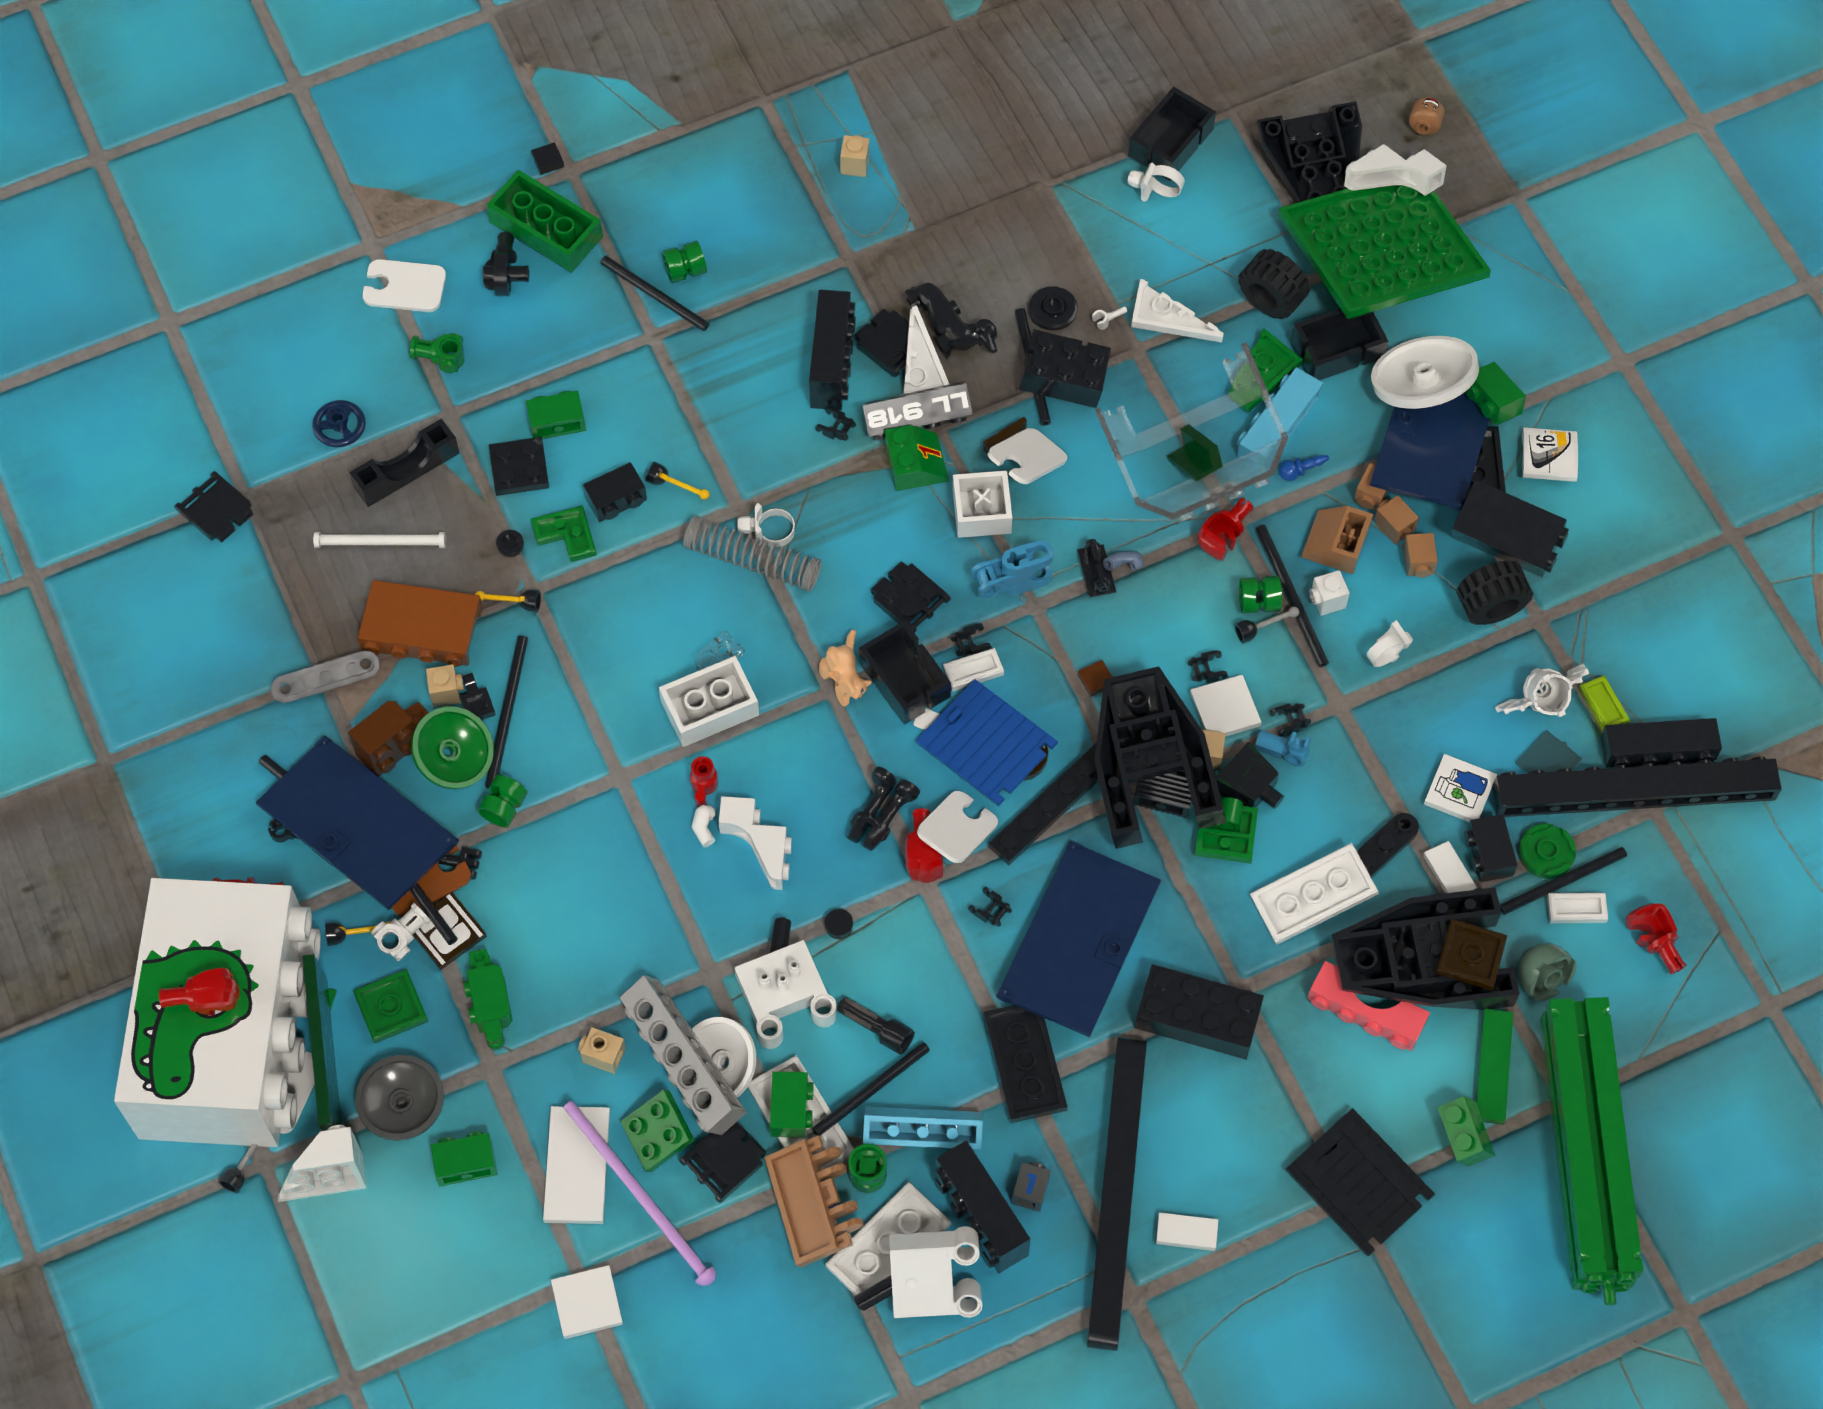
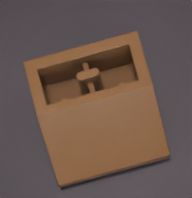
[1301,506,1373,574]

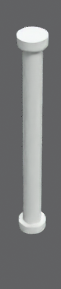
[313,532,446,548]

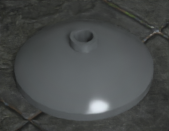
[355,1055,444,1141]

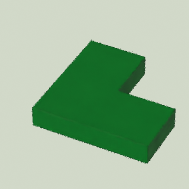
[531,505,597,562]

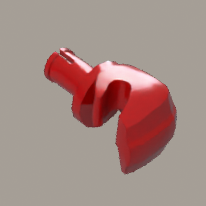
[1197,498,1253,561]
[905,808,944,883]
[1625,903,1687,975]
[159,968,240,1015]

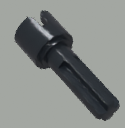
[837,997,915,1055]

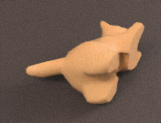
[819,630,872,707]

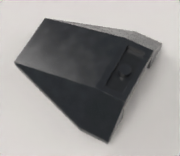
[1256,101,1362,203]

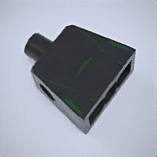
[1216,742,1284,809]

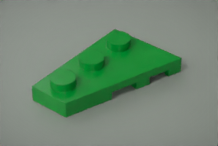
[1229,328,1303,413]

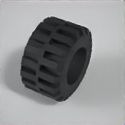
[1238,249,1310,319]
[1456,560,1533,625]

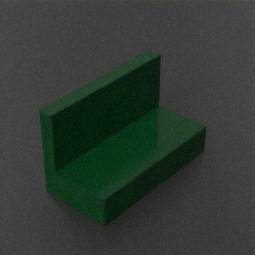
[1167,424,1223,482]

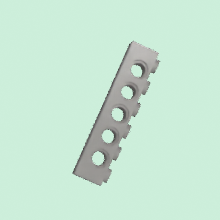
[620,975,747,1135]

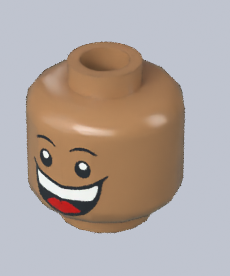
[1409,97,1445,136]

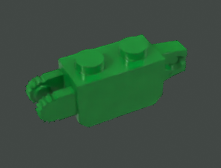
[463,949,513,1051]

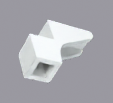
[1344,144,1447,196]
[719,796,792,890]

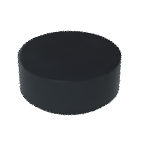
[496,530,524,557]
[825,909,853,939]

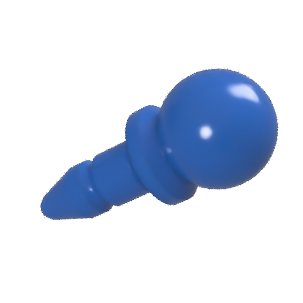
[1279,455,1329,481]

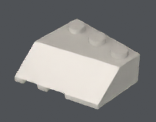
[278,1125,367,1202]

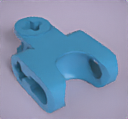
[970,540,1053,598]

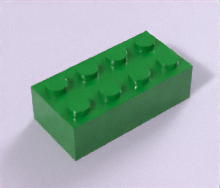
[486,170,603,273]

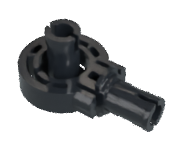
[483,232,530,296]

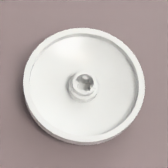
[1371,336,1479,409]

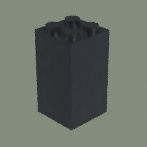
[1452,480,1569,578]

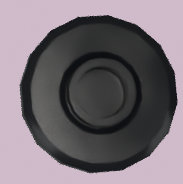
[1029,286,1078,330]

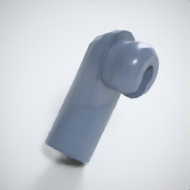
[1103,551,1144,571]

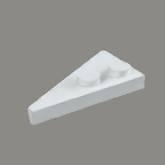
[1131,279,1224,343]
[904,305,949,394]

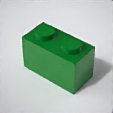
[1465,361,1526,426]
[526,390,586,439]
[770,1071,814,1138]
[1438,1096,1495,1166]
[430,1131,498,1187]

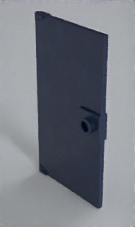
[1370,392,1490,510]
[255,736,459,910]
[996,841,1161,1038]

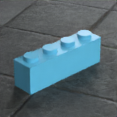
[1237,367,1323,473]
[863,1107,983,1149]

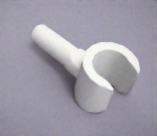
[1092,306,1127,330]

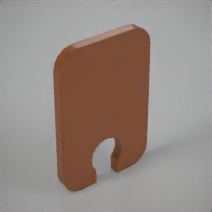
[392,845,471,917]

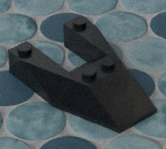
[1094,666,1226,849]
[1331,887,1520,1010]

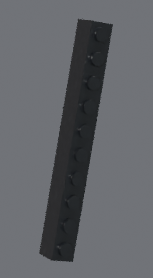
[1493,756,1782,817]

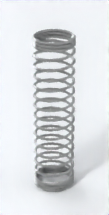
[683,515,821,592]

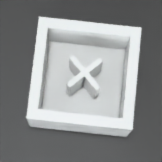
[953,471,1012,538]

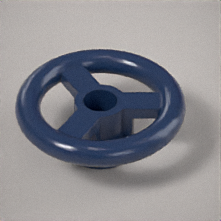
[312,400,366,447]

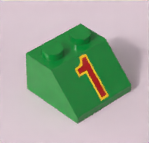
[885,425,948,491]

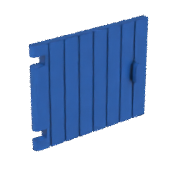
[916,679,1058,806]

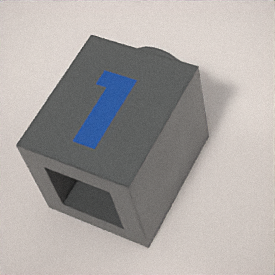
[1012,1162,1051,1212]

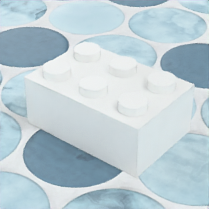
[659,656,759,747]

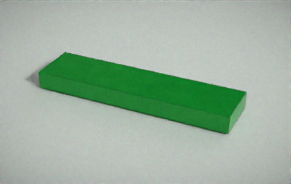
[1476,1008,1514,1125]

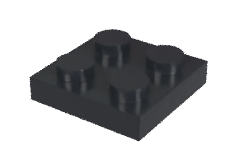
[489,437,549,496]

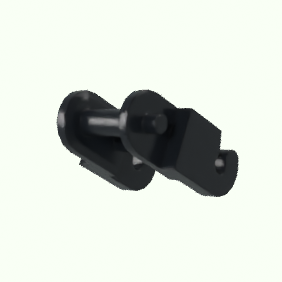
[815,407,856,441]
[951,623,992,657]
[1187,650,1228,683]
[1269,703,1311,737]
[968,887,1012,927]

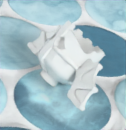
[1495,664,1589,717]

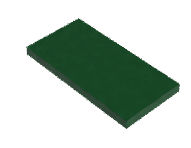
[302,954,342,1131]

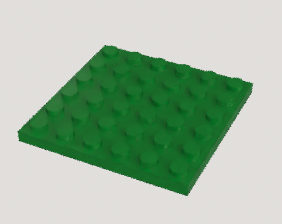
[1278,185,1491,319]

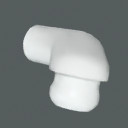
[692,805,715,847]

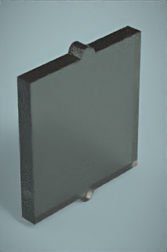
[1515,730,1582,774]

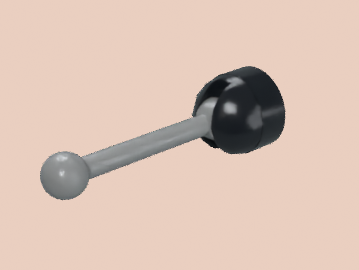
[1234,606,1299,644]
[218,1144,258,1193]

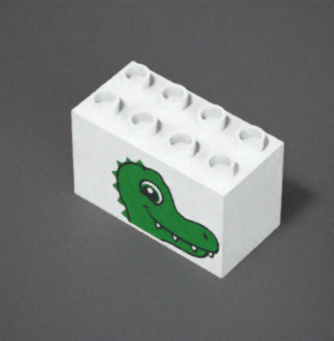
[114,878,321,1147]

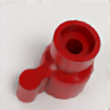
[690,756,718,807]

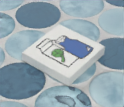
[1424,754,1497,822]

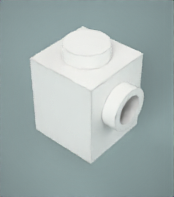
[1309,570,1350,616]

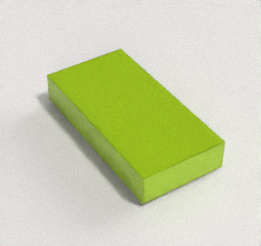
[1578,675,1631,732]

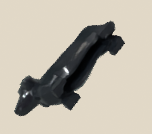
[905,283,998,359]

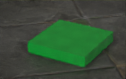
[353,969,428,1044]

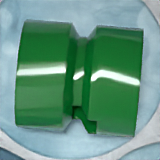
[662,240,707,283]
[1239,576,1282,614]
[477,775,528,828]
[848,1144,887,1193]

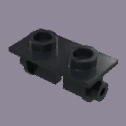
[1077,539,1116,598]

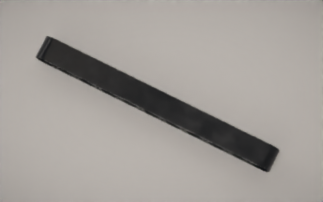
[1087,1037,1147,1351]

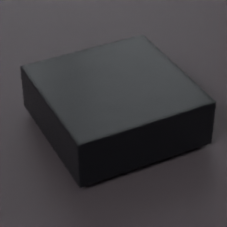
[531,142,564,175]

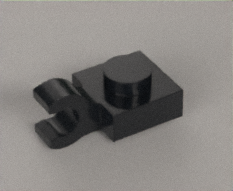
[460,673,496,720]

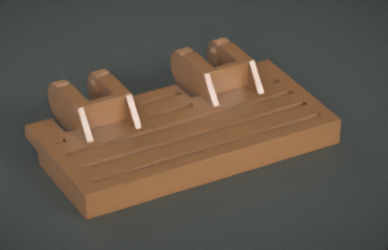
[764,1135,863,1268]

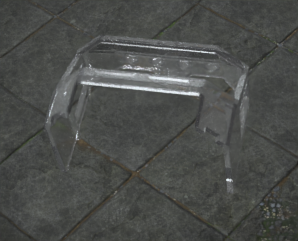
[1094,342,1288,522]

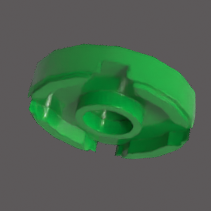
[1518,823,1576,879]

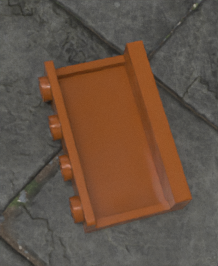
[358,580,483,667]

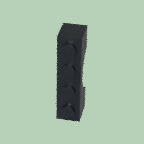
[349,418,460,507]

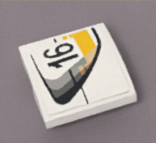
[1521,427,1578,482]

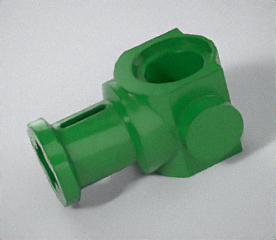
[410,333,465,373]

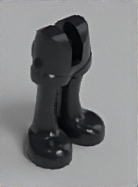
[848,767,920,851]

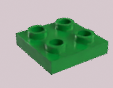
[1195,797,1258,864]
[620,1090,695,1172]

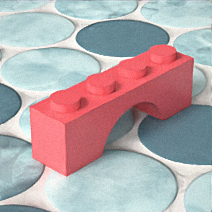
[1307,961,1430,1051]

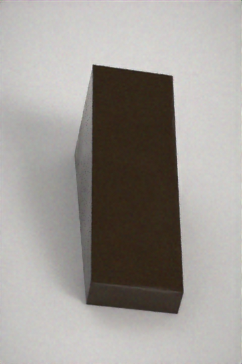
[983,417,1027,465]

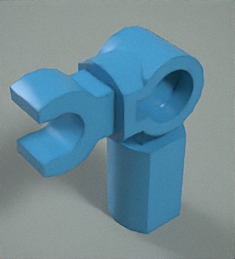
[1255,730,1311,767]

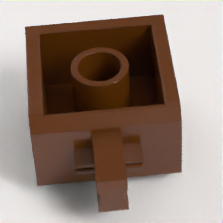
[348,701,429,777]

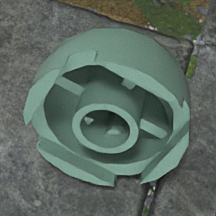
[1517,943,1577,1001]

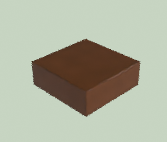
[1078,660,1112,697]

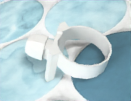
[1128,163,1185,202]
[738,503,795,547]
[1367,620,1413,667]

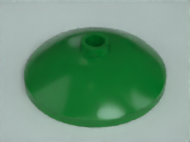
[411,706,494,789]

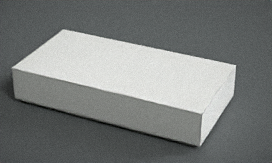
[943,648,1004,692]
[1423,841,1477,893]
[1547,893,1608,924]
[1156,1213,1218,1251]

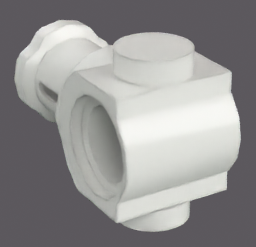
[371,903,431,962]

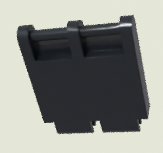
[854,309,909,378]
[174,471,254,543]
[871,561,951,633]
[679,1122,767,1203]

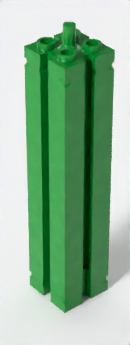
[1540,997,1644,1306]

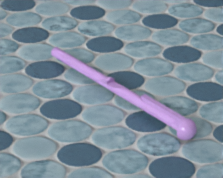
[563,1101,716,1286]

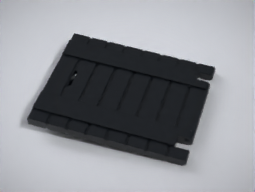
[1285,1108,1435,1256]

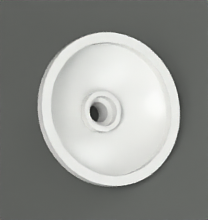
[679,1017,756,1105]

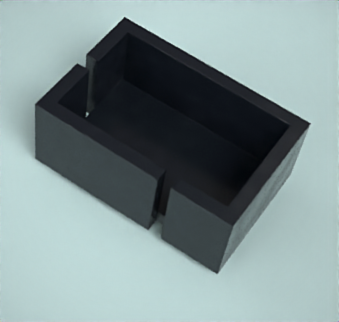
[1128,86,1216,181]
[1291,308,1389,380]
[1019,329,1111,408]
[859,621,951,725]

